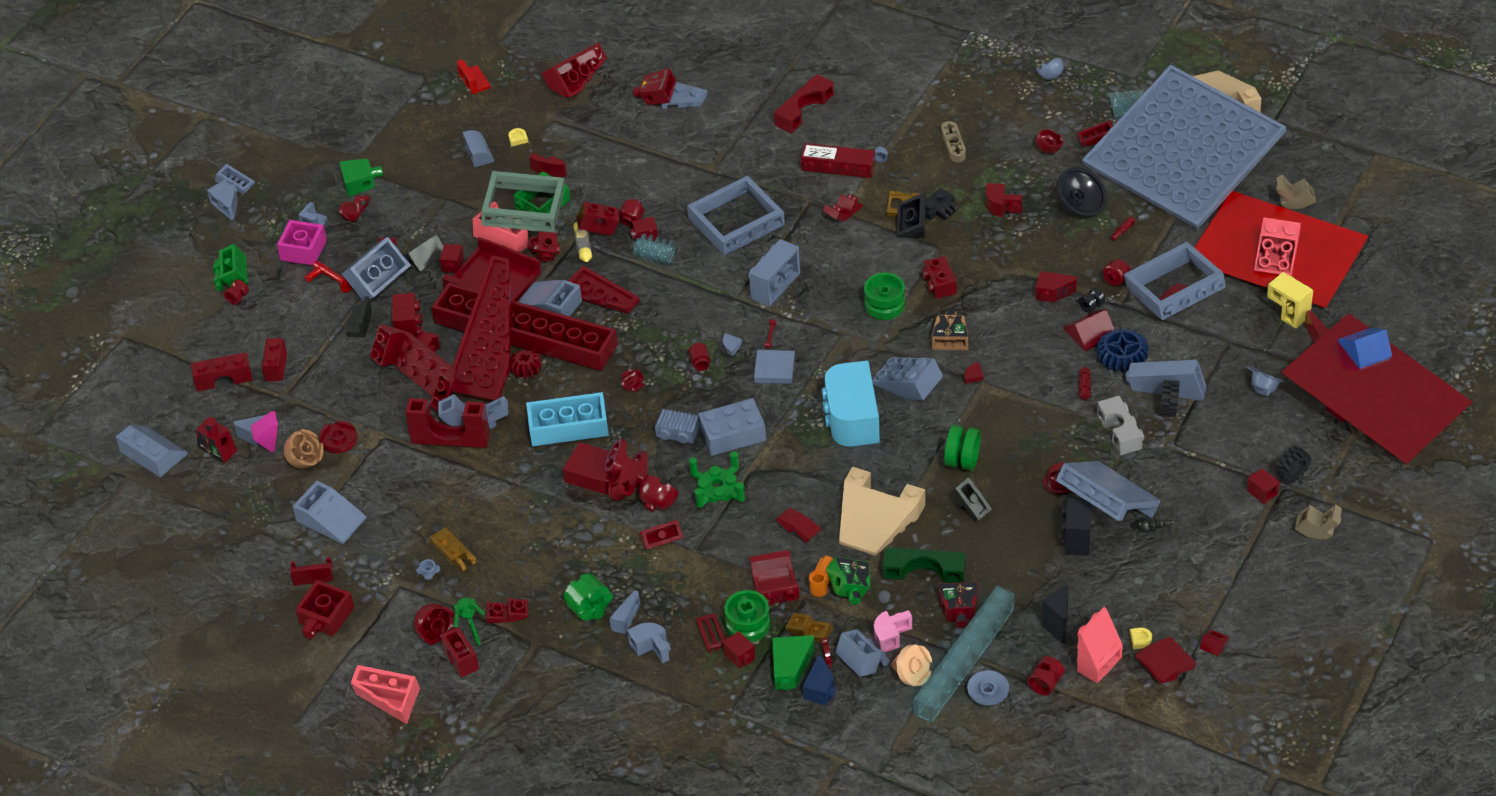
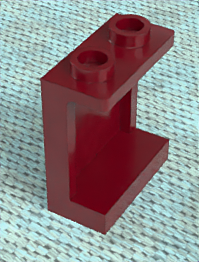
[750,550,800,605]

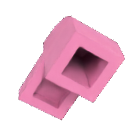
[874,610,912,652]

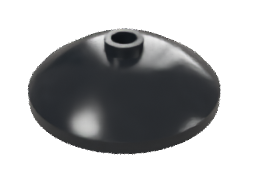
[1056,167,1107,217]

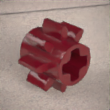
[621,368,644,392]

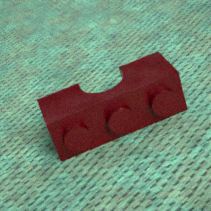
[191,352,253,392]

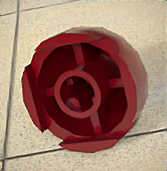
[639,475,679,512]
[413,603,454,645]

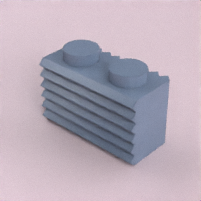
[655,409,699,443]

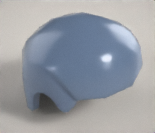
[1036,58,1064,80]

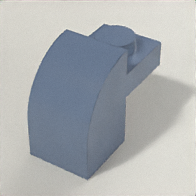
[627,623,671,663]

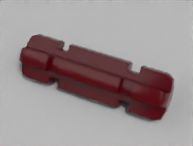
[1079,367,1091,400]

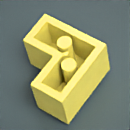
[1267,272,1313,328]

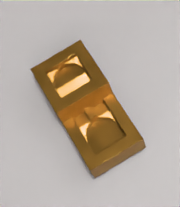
[785,613,833,643]

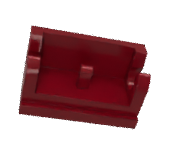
[290,557,333,586]

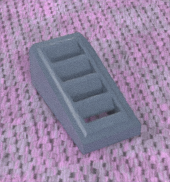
[215,164,255,194]
[609,590,640,634]

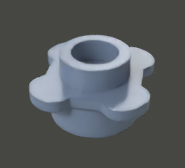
[416,559,440,580]

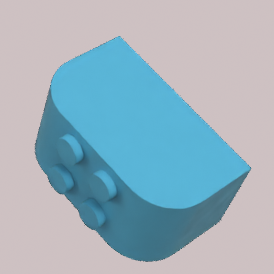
[822,361,880,446]

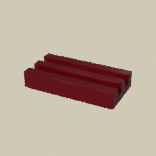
[696,613,725,653]

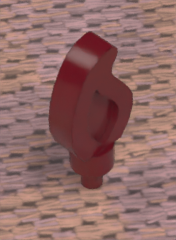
[821,638,833,668]

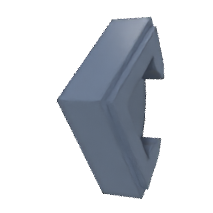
[723,333,742,356]

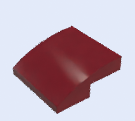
[1135,637,1197,684]

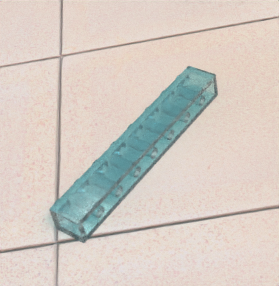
[914,586,1015,723]

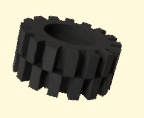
[1161,380,1180,416]
[1274,445,1312,483]

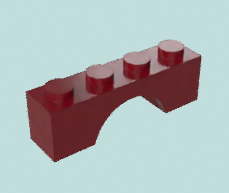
[774,74,834,134]

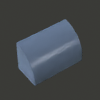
[463,130,495,167]

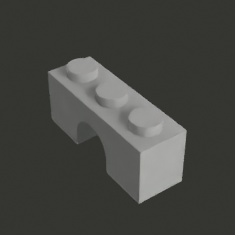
[1097,396,1144,455]

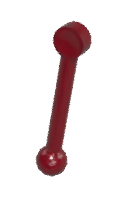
[764,319,776,349]

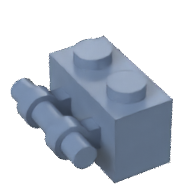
[836,629,890,677]

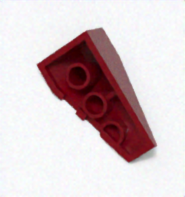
[541,42,607,98]

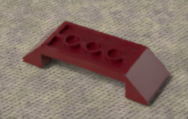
[370,324,456,412]

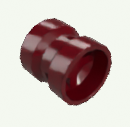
[223,279,249,305]

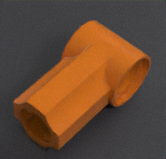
[809,556,833,597]

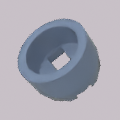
[875,146,888,162]

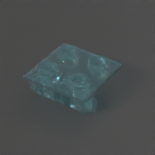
[1109,89,1144,118]

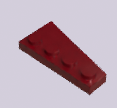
[568,266,640,314]

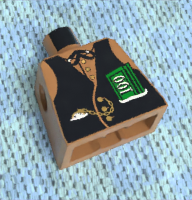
[932,310,968,350]

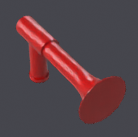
[304,261,353,293]

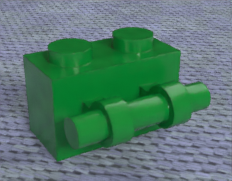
[213,244,248,291]

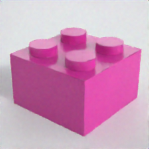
[277,220,327,265]

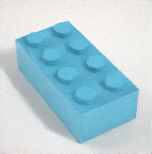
[526,392,609,446]

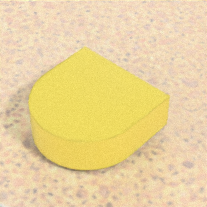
[508,128,528,146]
[1130,628,1152,649]

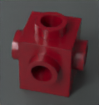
[533,231,560,262]

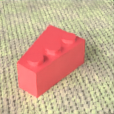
[473,201,528,252]
[351,665,420,724]

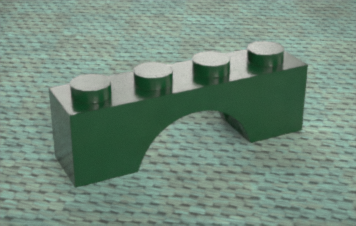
[883,547,966,583]

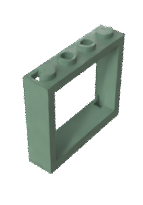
[481,171,564,233]

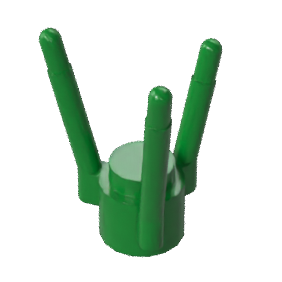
[453,598,485,646]

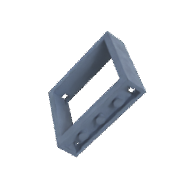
[687,176,785,255]
[1124,242,1226,320]

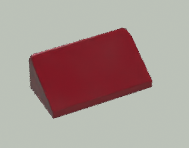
[639,519,684,550]

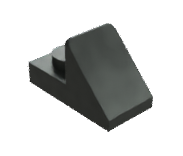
[954,477,992,522]

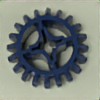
[1097,327,1149,373]

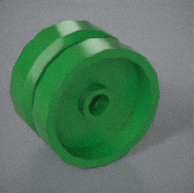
[864,272,906,320]
[944,424,981,471]
[724,590,770,642]

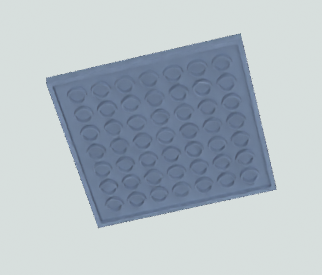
[1082,65,1287,229]

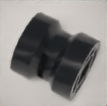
[1079,288,1105,313]

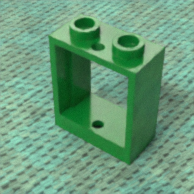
[513,172,571,214]

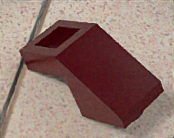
[823,194,864,221]

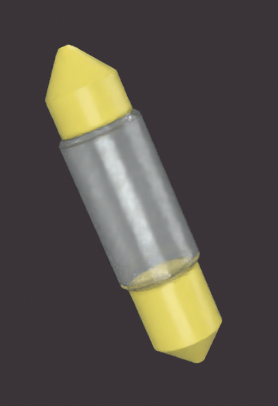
[573,222,592,262]

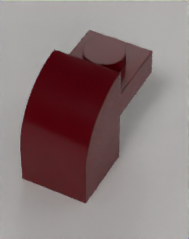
[986,183,1022,217]

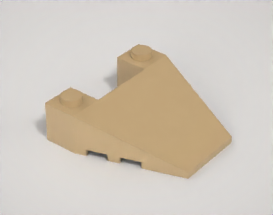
[1193,71,1261,112]
[839,467,926,556]

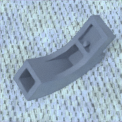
[438,395,508,429]

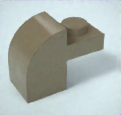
[1276,175,1316,209]
[1295,504,1342,540]

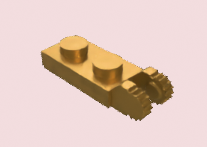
[430,527,476,571]

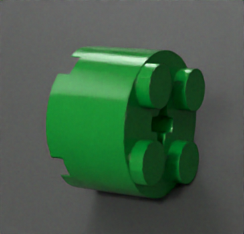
[564,573,613,621]

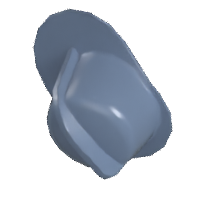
[1246,366,1284,396]

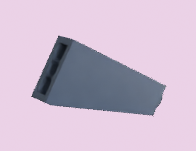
[1126,360,1207,401]

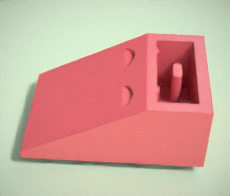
[1254,218,1301,276]
[1076,607,1123,683]

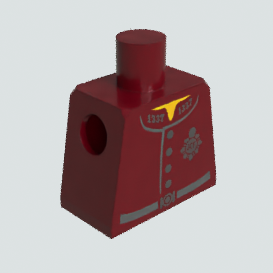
[633,68,677,105]

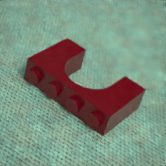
[405,398,490,448]

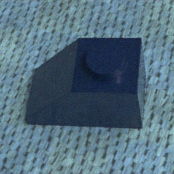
[803,655,836,706]

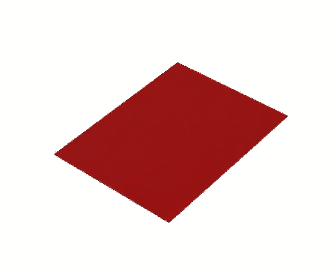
[1190,191,1369,308]

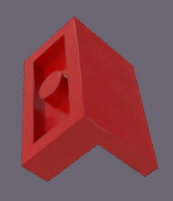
[457,59,491,94]

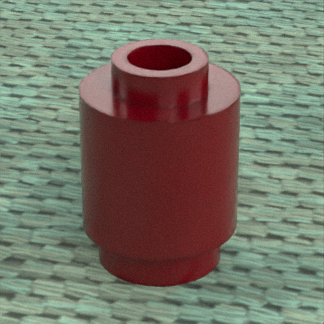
[688,343,710,371]

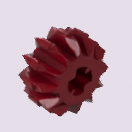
[510,349,542,380]

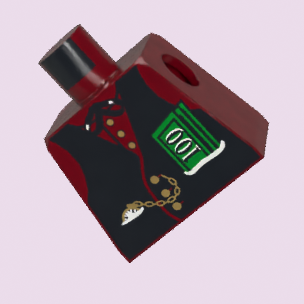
[196,417,237,463]
[939,581,977,628]

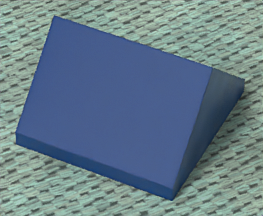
[1338,328,1392,369]

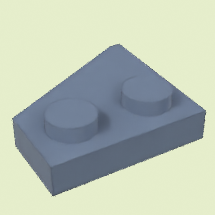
[661,82,707,109]

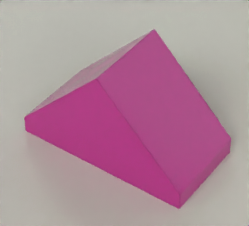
[251,411,278,452]

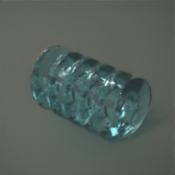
[634,234,675,264]

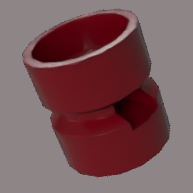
[1027,656,1065,696]

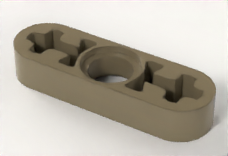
[941,121,966,162]

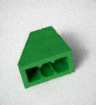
[773,635,815,690]

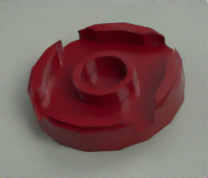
[319,421,358,454]

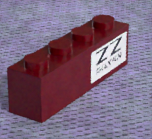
[801,143,876,178]

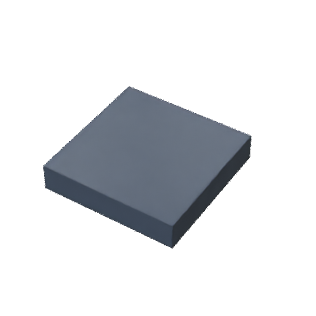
[754,350,795,384]

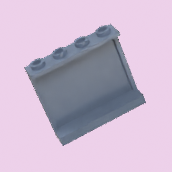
[1056,461,1161,521]

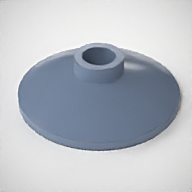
[967,671,1009,705]

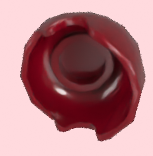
[1036,129,1064,154]

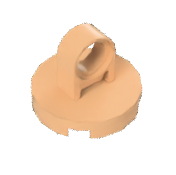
[891,644,932,686]

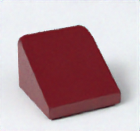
[1200,629,1229,656]

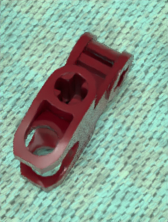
[604,439,648,501]

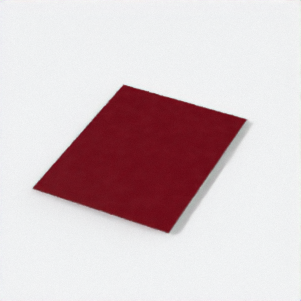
[1281,313,1473,464]

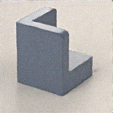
[299,202,328,225]

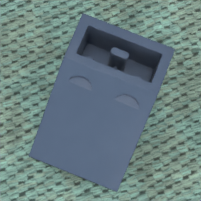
[519,280,582,317]
[872,357,943,400]
[293,481,367,544]

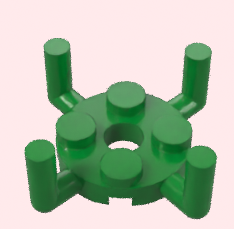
[689,451,745,508]

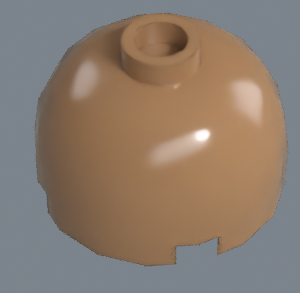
[284,429,324,469]

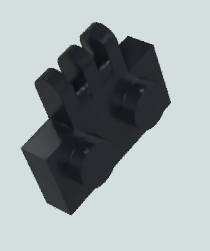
[926,188,958,220]

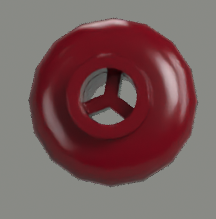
[618,199,645,227]
[1103,259,1130,286]

